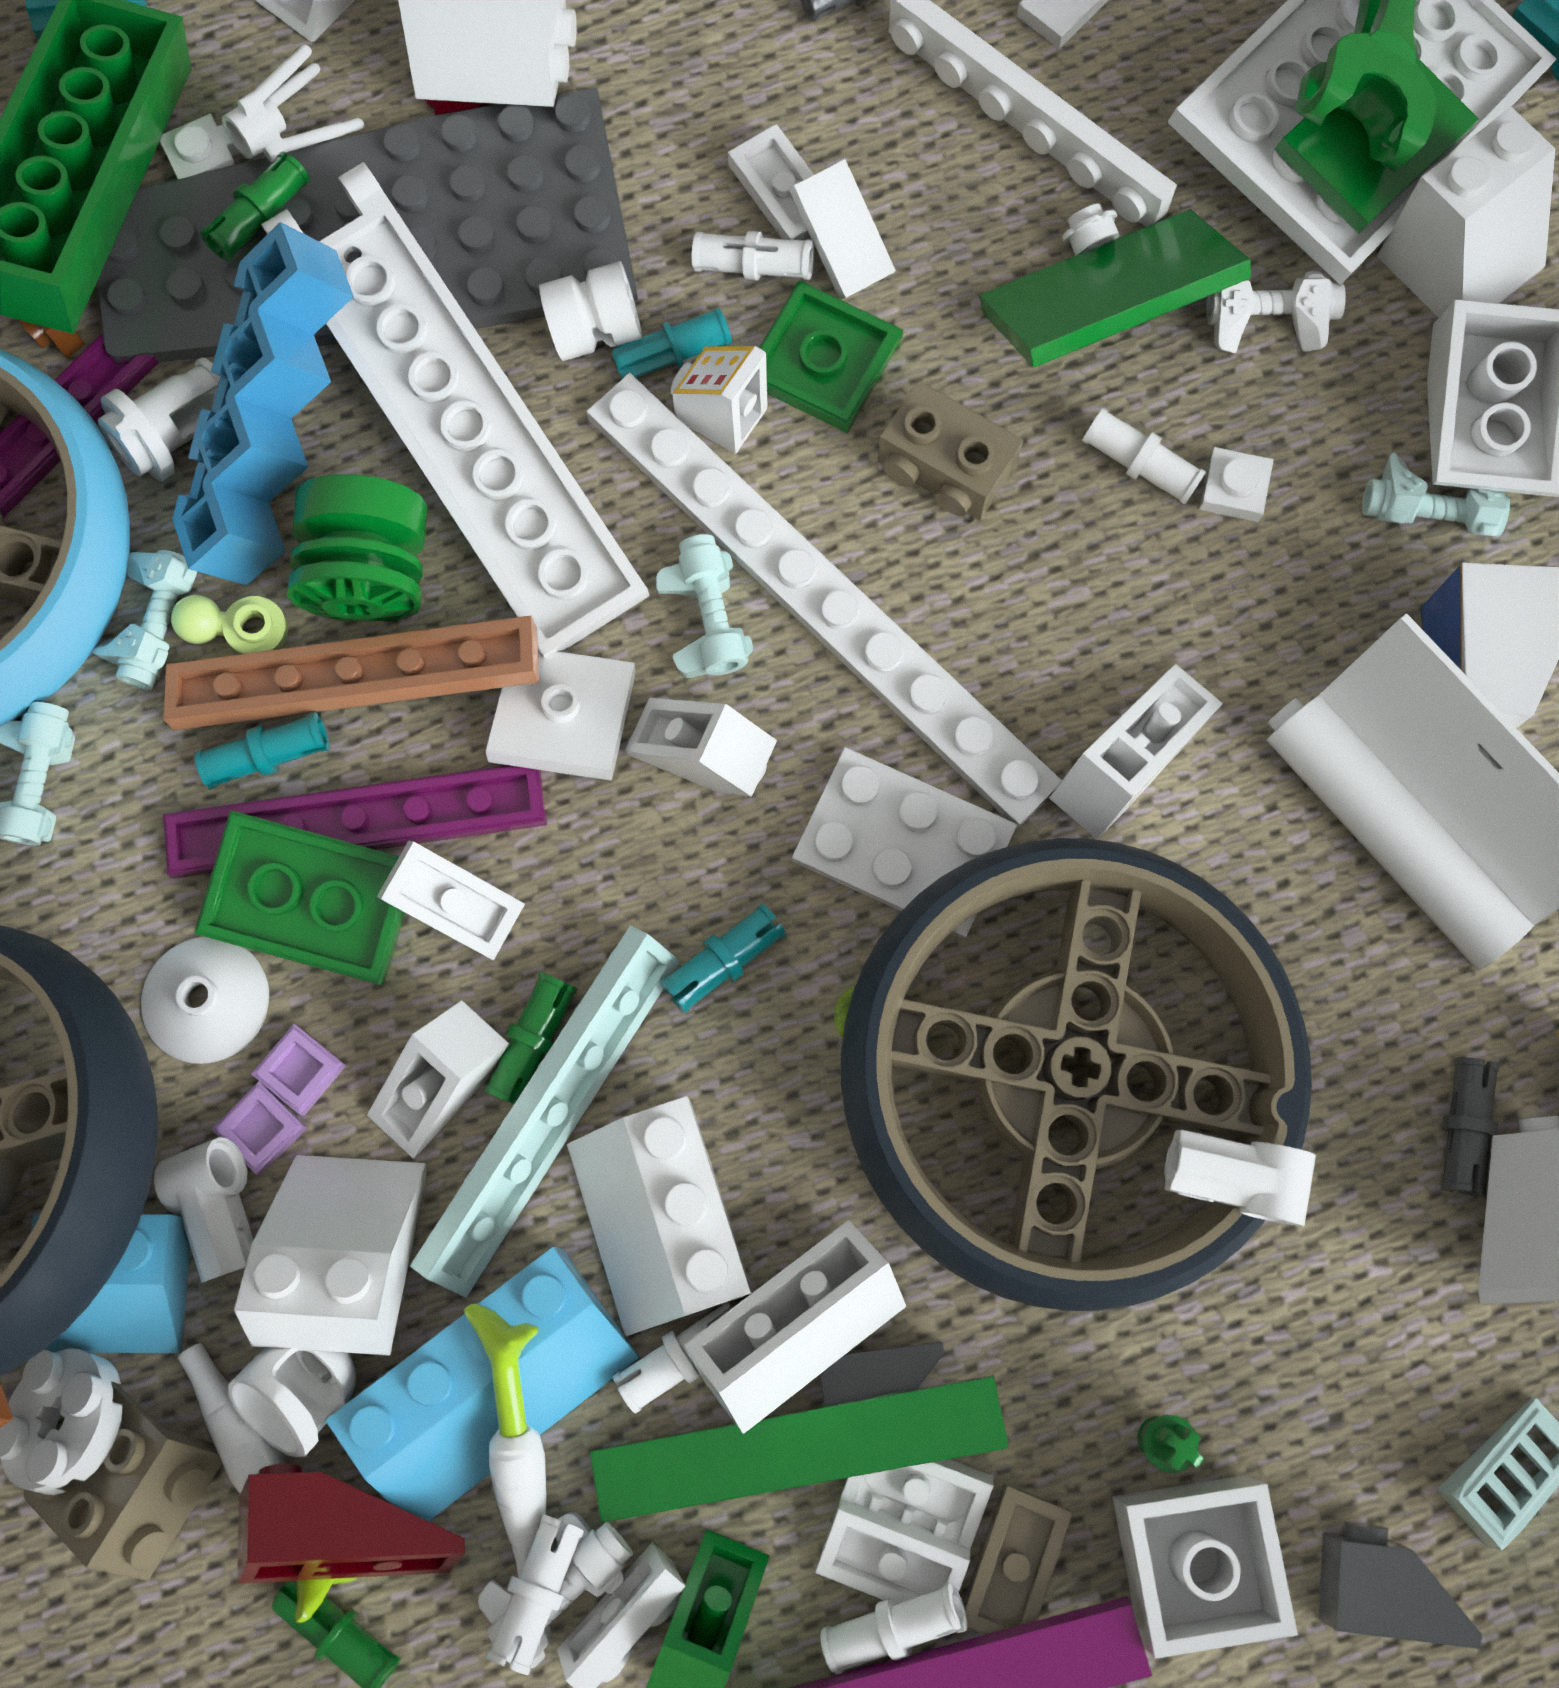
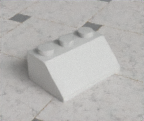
[567,1096,753,1337]

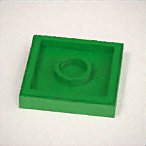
[759,280,903,433]

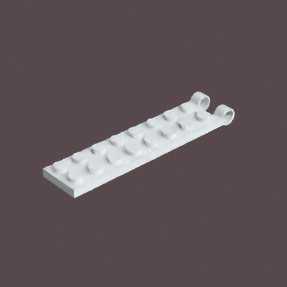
[261,162,650,658]

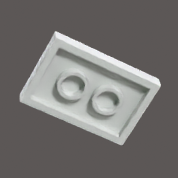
[792,747,1017,940]

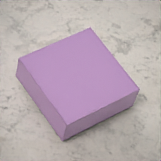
[251,1023,347,1116]
[211,1082,308,1176]

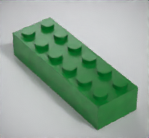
[0,0,192,334]

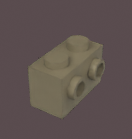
[878,380,1024,520]

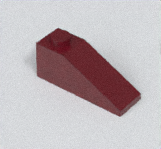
[237,1464,465,1584]

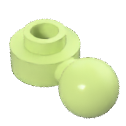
[171,595,288,655]

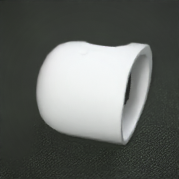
[228,1347,356,1457]

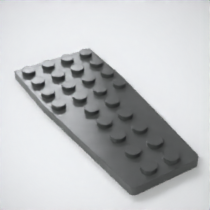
[97,87,638,364]

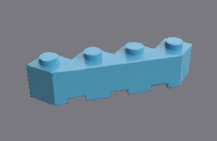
[172,222,354,586]

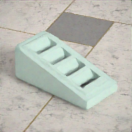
[1436,1397,1559,1551]

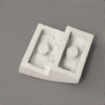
[815,1459,994,1604]

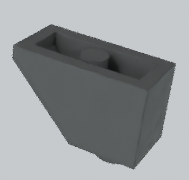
[1319,1522,1482,1649]

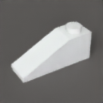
[1049,664,1223,840]

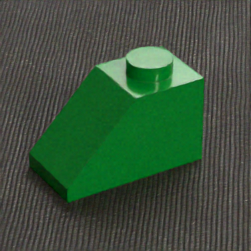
[646,1529,770,1688]

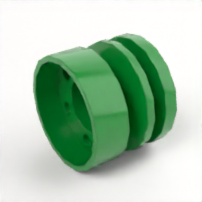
[287,474,427,621]

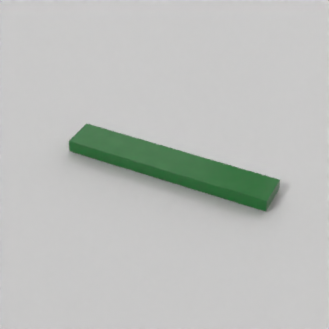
[590,1375,1009,1523]

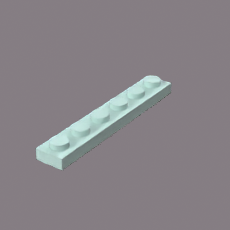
[410,925,681,1298]

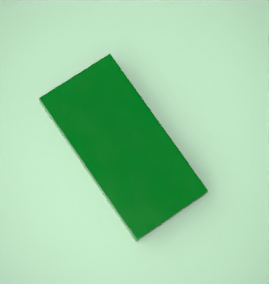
[979,209,1251,367]

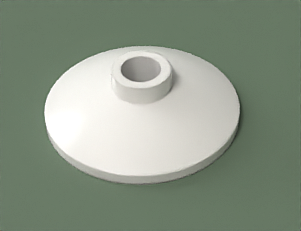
[141,937,269,1064]

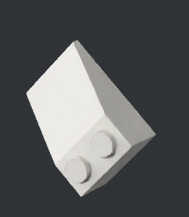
[1427,300,1559,497]
[234,1155,427,1355]

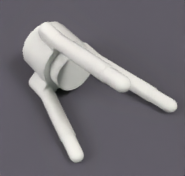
[222,45,364,162]

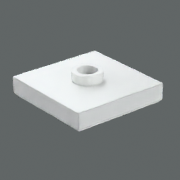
[485,649,635,781]

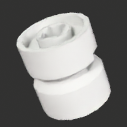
[539,261,643,361]

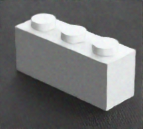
[683,1220,906,1434]

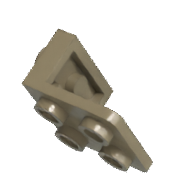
[24,1381,222,1581]

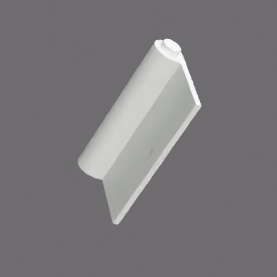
[1266,614,1559,971]

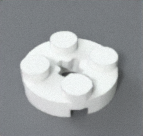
[0,1348,123,1495]

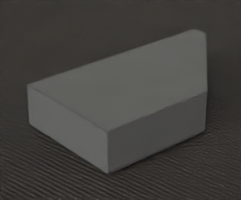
[821,1342,944,1406]

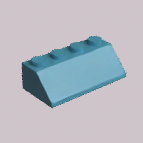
[325,1247,640,1521]

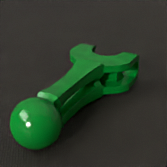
[1296,0,1437,172]

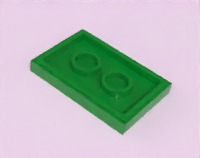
[1274,56,1479,234]
[194,810,405,985]

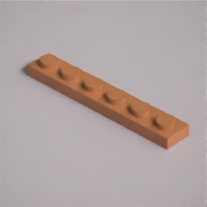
[163,615,539,731]

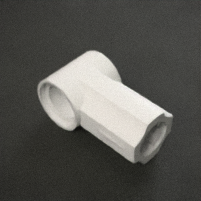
[1164,1130,1316,1227]
[154,1137,254,1283]

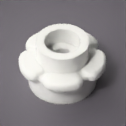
[1062,204,1119,256]

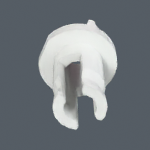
[98,357,220,482]

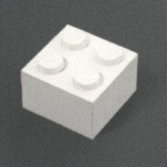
[1112,1475,1298,1659]

